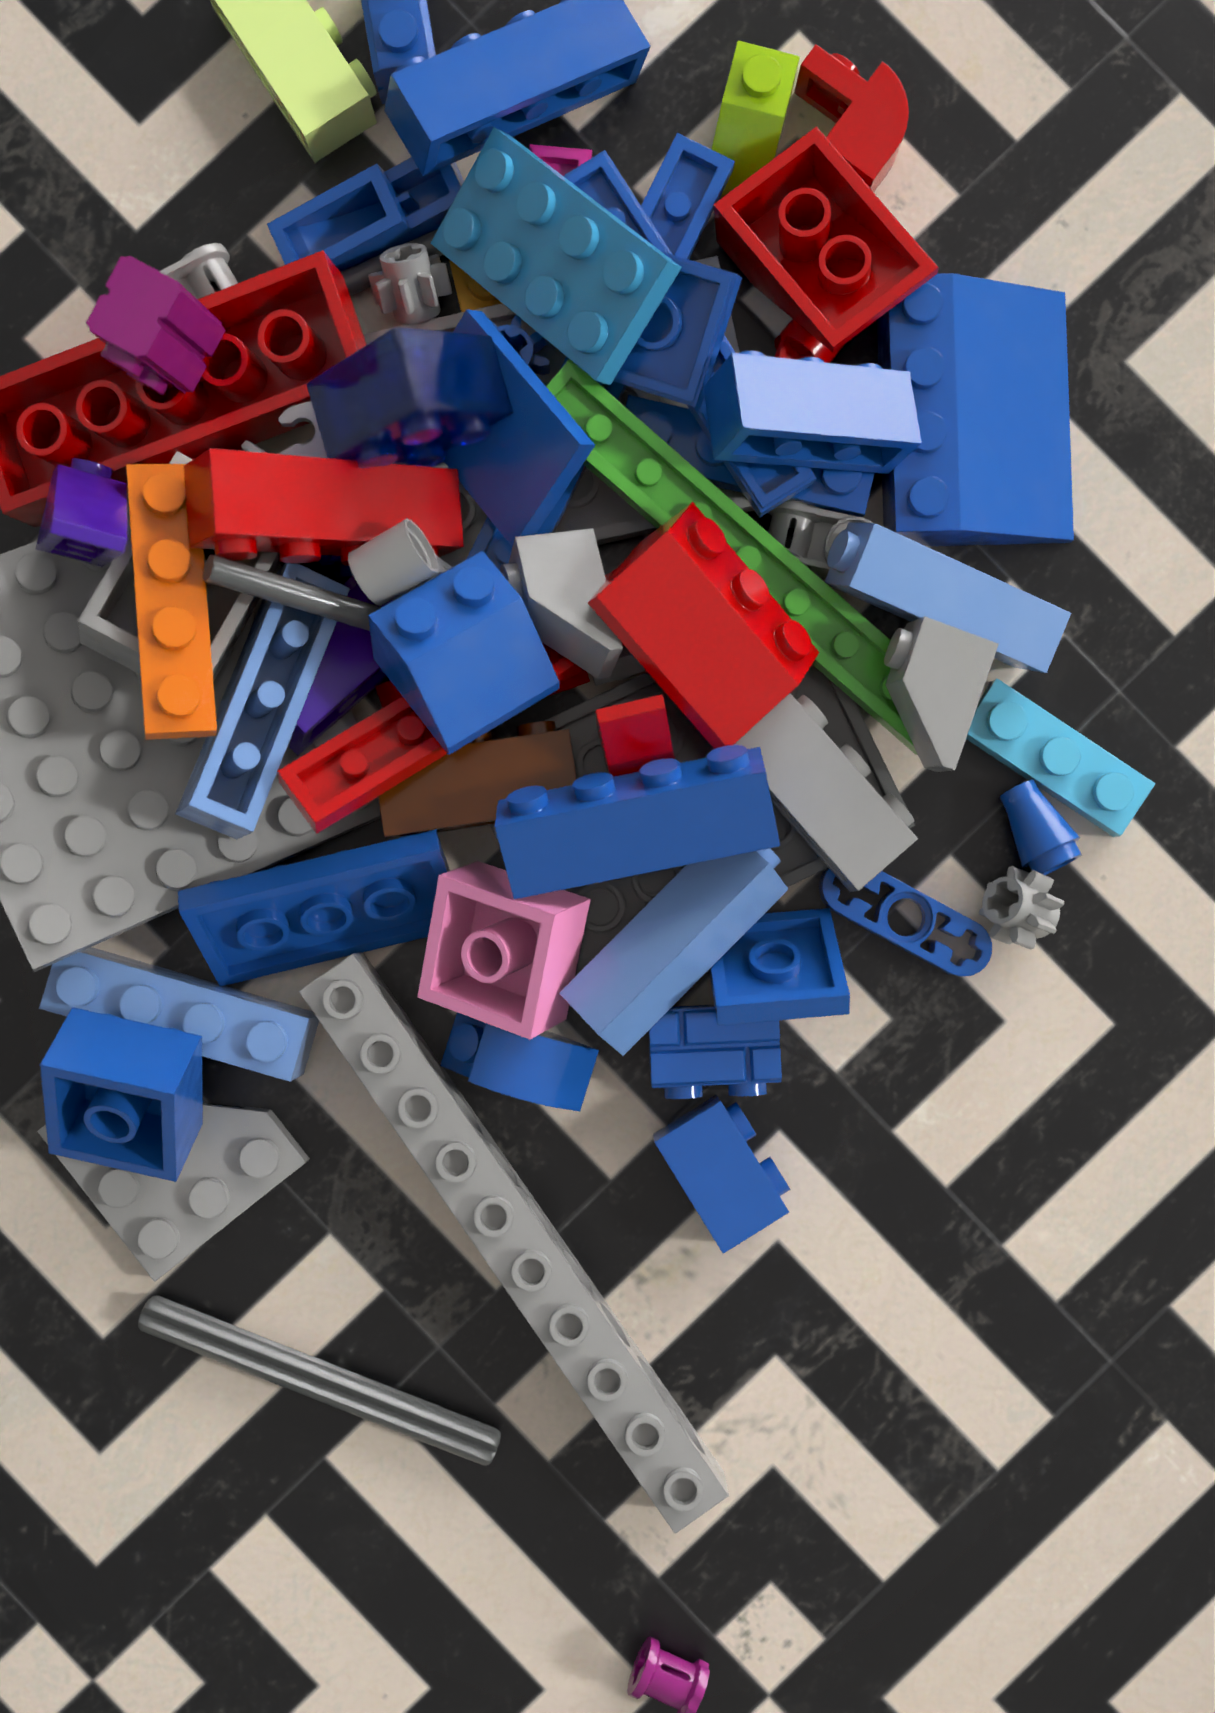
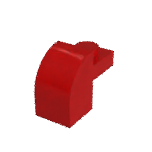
[794,44,909,192]

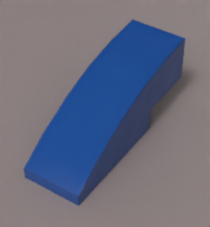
[267,157,464,272]

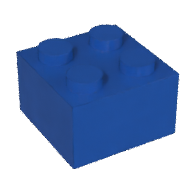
[40,1007,203,1182]

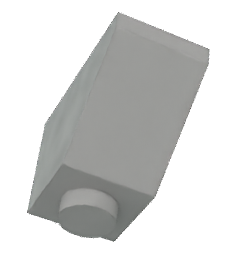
[500,528,623,679]
[884,616,998,772]

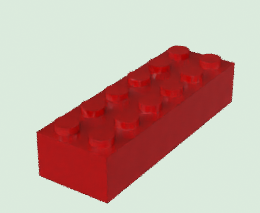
[0,250,384,528]

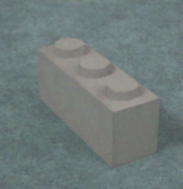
[734,693,918,892]

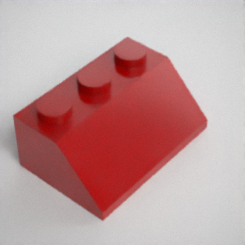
[587,502,820,749]

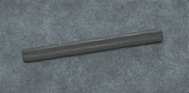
[138,1295,501,1466]

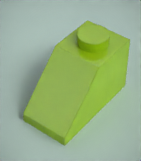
[711,40,800,199]

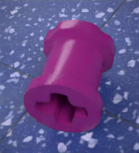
[627,1637,710,1713]

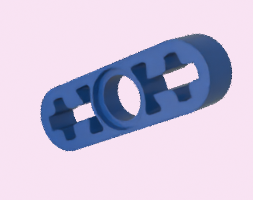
[819,868,992,977]

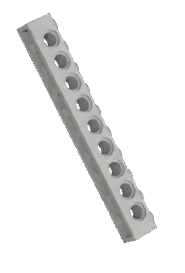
[299,952,729,1534]

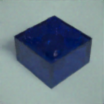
[307,327,513,468]

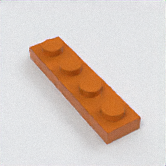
[126,464,217,740]

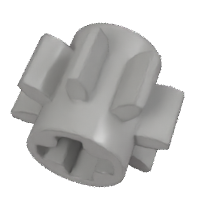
[368,243,452,324]
[979,866,1064,950]

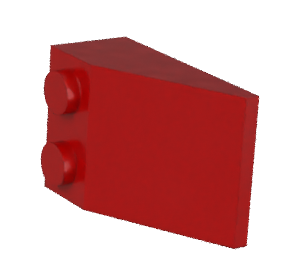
[713,126,939,352]

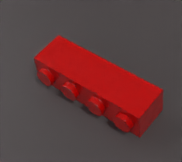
[183,448,464,566]

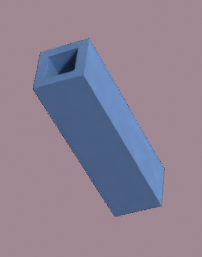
[825,522,1071,673]
[559,848,788,1056]

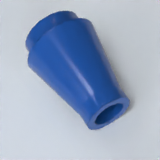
[999,779,1082,875]

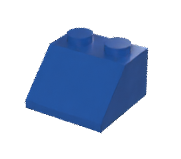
[368,551,560,755]

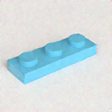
[966,678,1156,837]

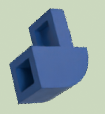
[440,1012,599,1112]

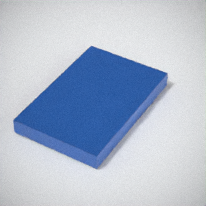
[405,309,595,547]

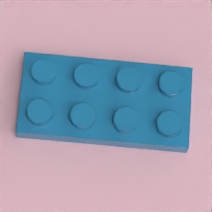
[431,127,682,385]

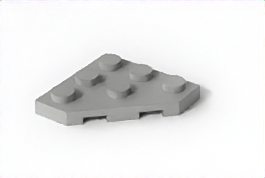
[37,1102,310,1282]

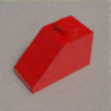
[596,694,675,777]

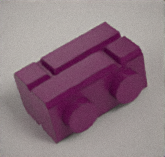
[86,255,226,395]

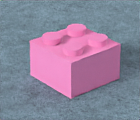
[417,861,591,1040]

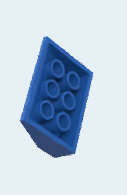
[877,273,1074,547]

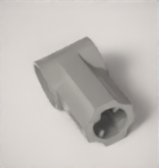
[348,518,453,606]

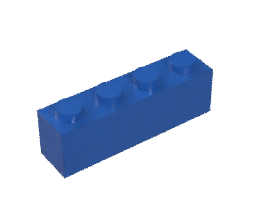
[384,0,651,176]
[495,745,780,899]

